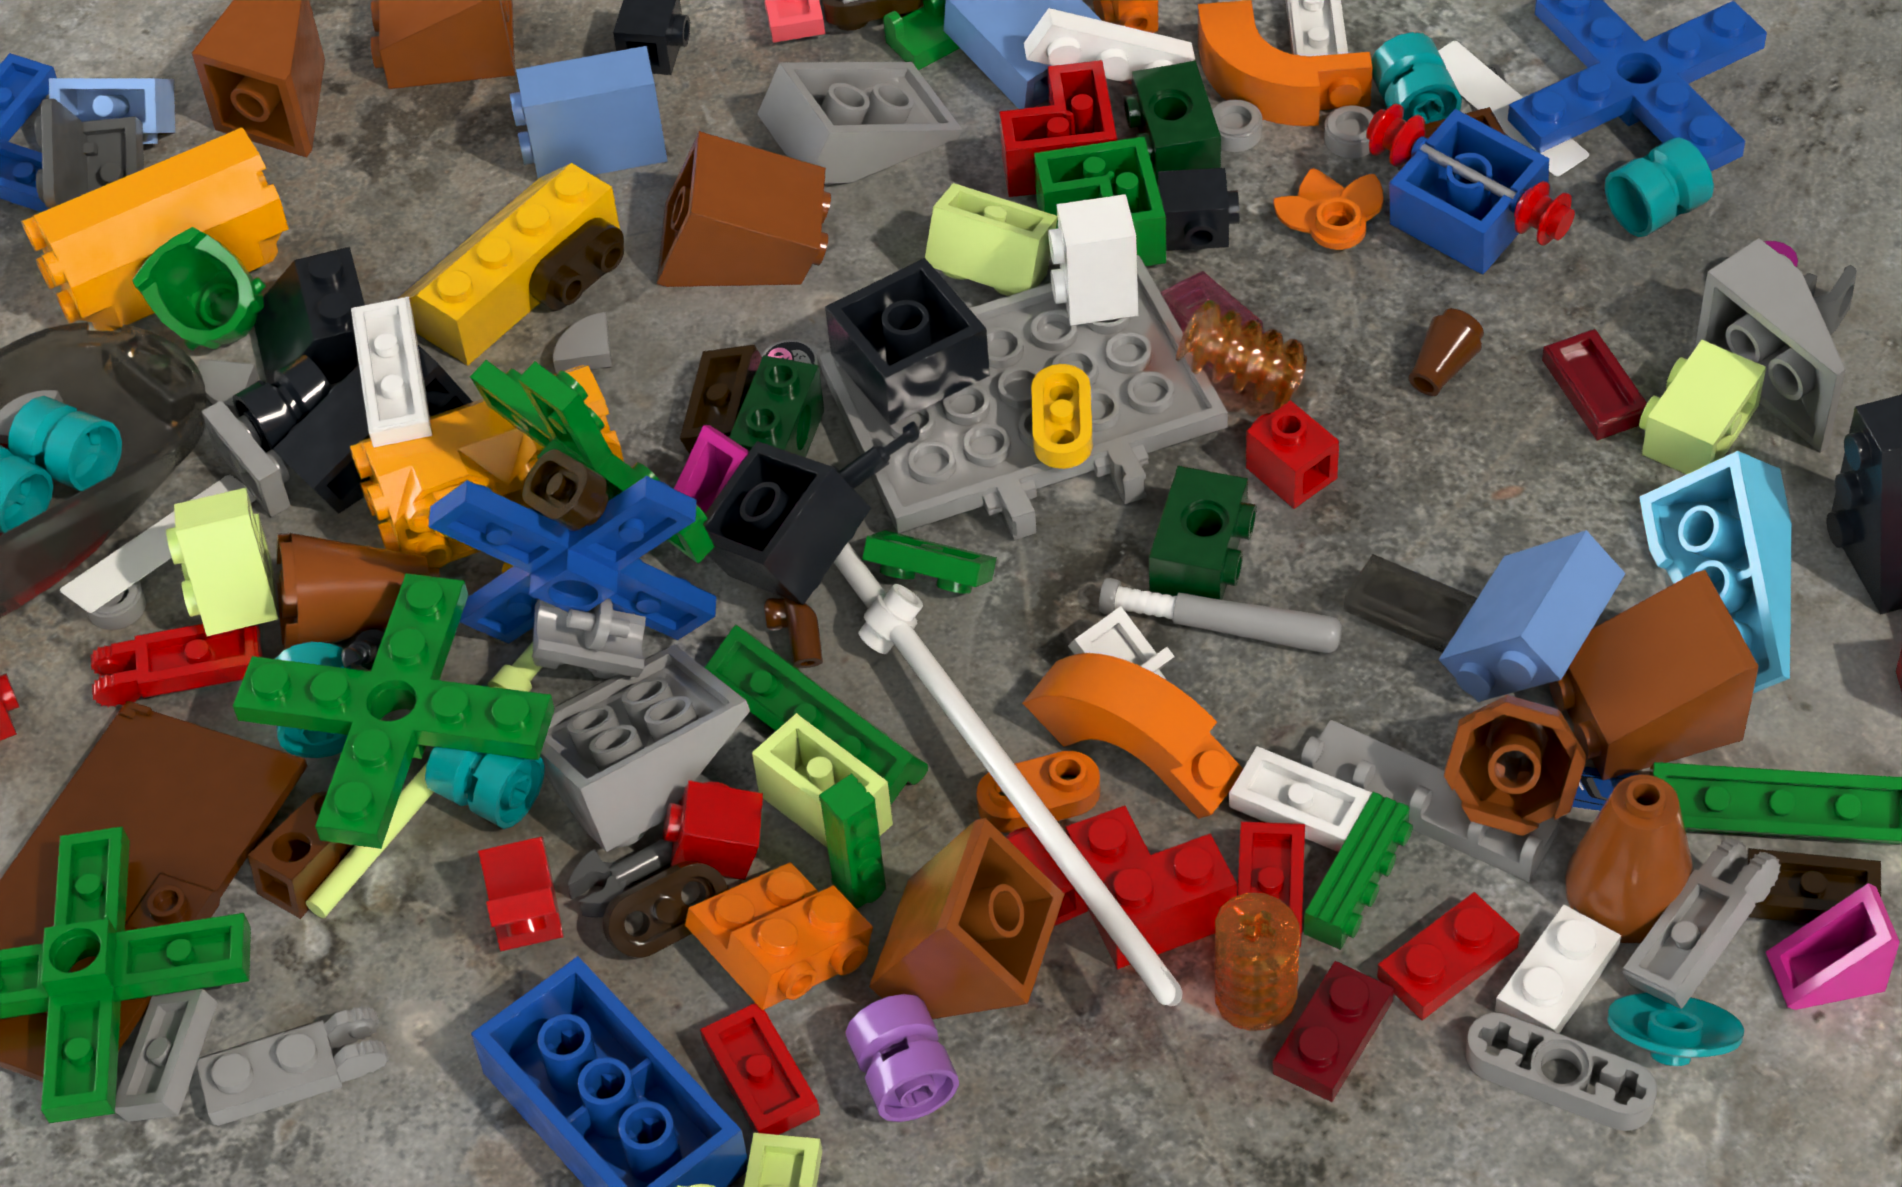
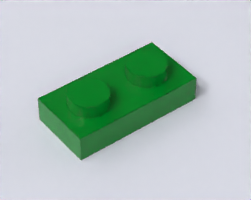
[862,530,997,593]

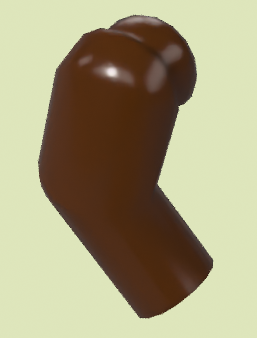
[764,598,823,668]

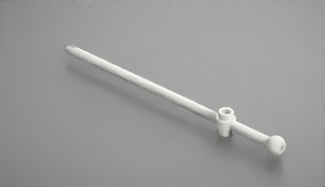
[834,542,1183,1006]

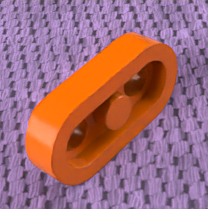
[976,751,1100,833]

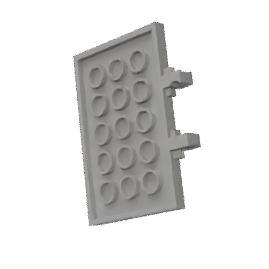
[819,255,1228,540]

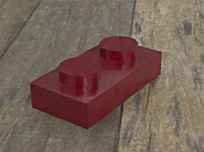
[1273,961,1394,1102]

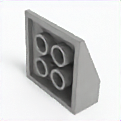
[540,644,750,852]

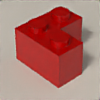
[999,60,1117,197]
[1065,805,1237,969]

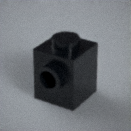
[613,0,690,75]
[1158,168,1240,251]

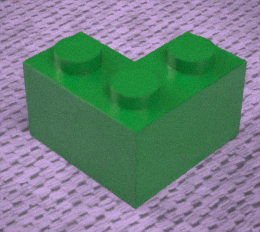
[1034,137,1166,266]

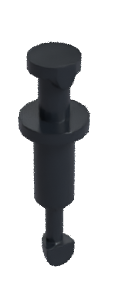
[832,421,920,489]
[341,629,385,670]

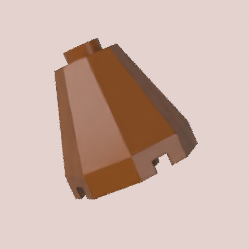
[1444,695,1586,836]

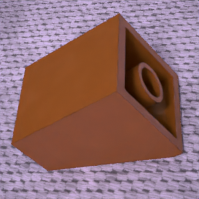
[192,0,325,158]
[371,0,515,89]
[657,131,831,287]
[1549,570,1759,780]
[869,818,1065,1019]

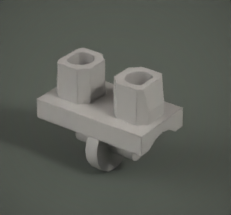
[532,599,646,679]

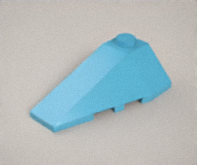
[1639,451,1792,693]

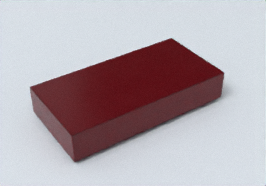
[1542,329,1647,441]

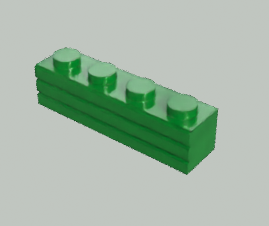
[819,773,886,909]
[1304,792,1413,950]

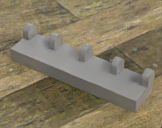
[1301,720,1559,882]

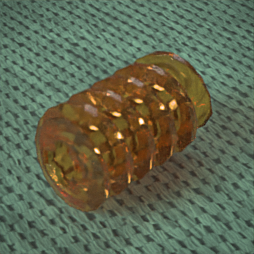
[1176,300,1307,411]
[1215,893,1300,1031]

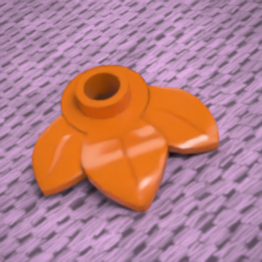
[1274,168,1384,250]

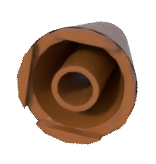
[276,533,440,650]
[1565,774,1694,943]

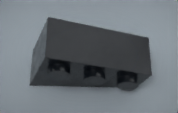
[273,345,473,514]
[1826,394,1902,615]

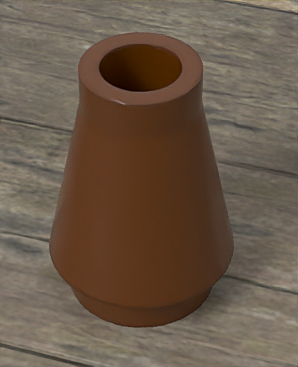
[1408,308,1484,396]

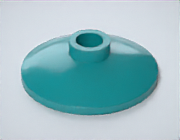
[1607,993,1744,1066]

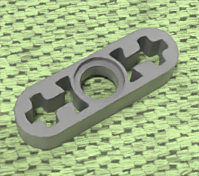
[1466,1013,1657,1131]

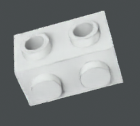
[1048,194,1138,326]

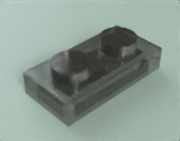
[1344,554,1477,653]

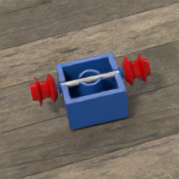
[1366,104,1575,275]

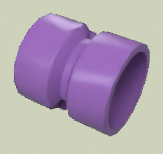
[845,994,959,1122]

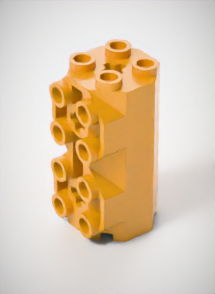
[21,127,289,332]
[349,365,624,568]

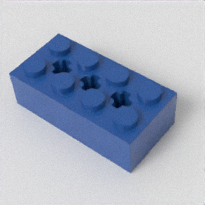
[471,956,748,1187]

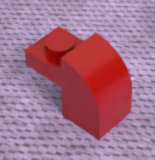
[478,836,564,952]

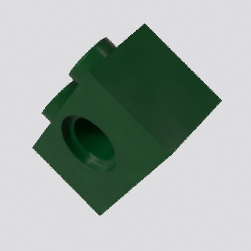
[1124,60,1221,185]
[729,355,825,457]
[1149,466,1257,600]

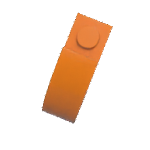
[1198,0,1373,126]
[1022,653,1243,819]

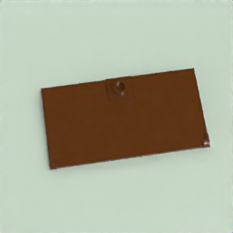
[0,701,308,1082]

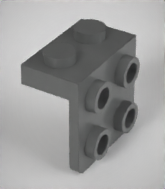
[35,99,144,209]

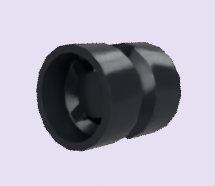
[233,355,332,453]

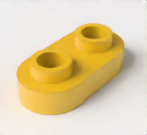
[1031,364,1093,469]

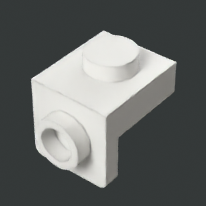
[1068,606,1175,679]

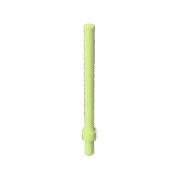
[305,642,542,918]

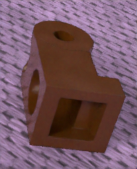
[248,791,354,919]

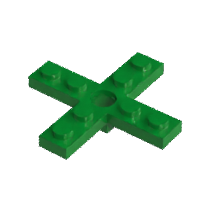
[470,360,715,564]
[233,573,555,849]
[0,826,251,1124]

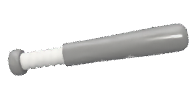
[1099,578,1342,653]

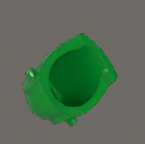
[133,227,266,351]

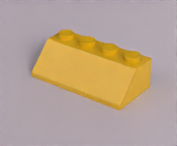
[397,163,620,366]

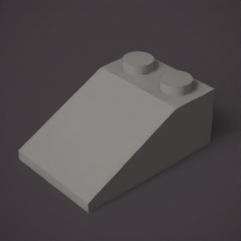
[757,62,963,184]
[1695,238,1846,453]

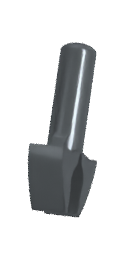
[568,839,673,917]

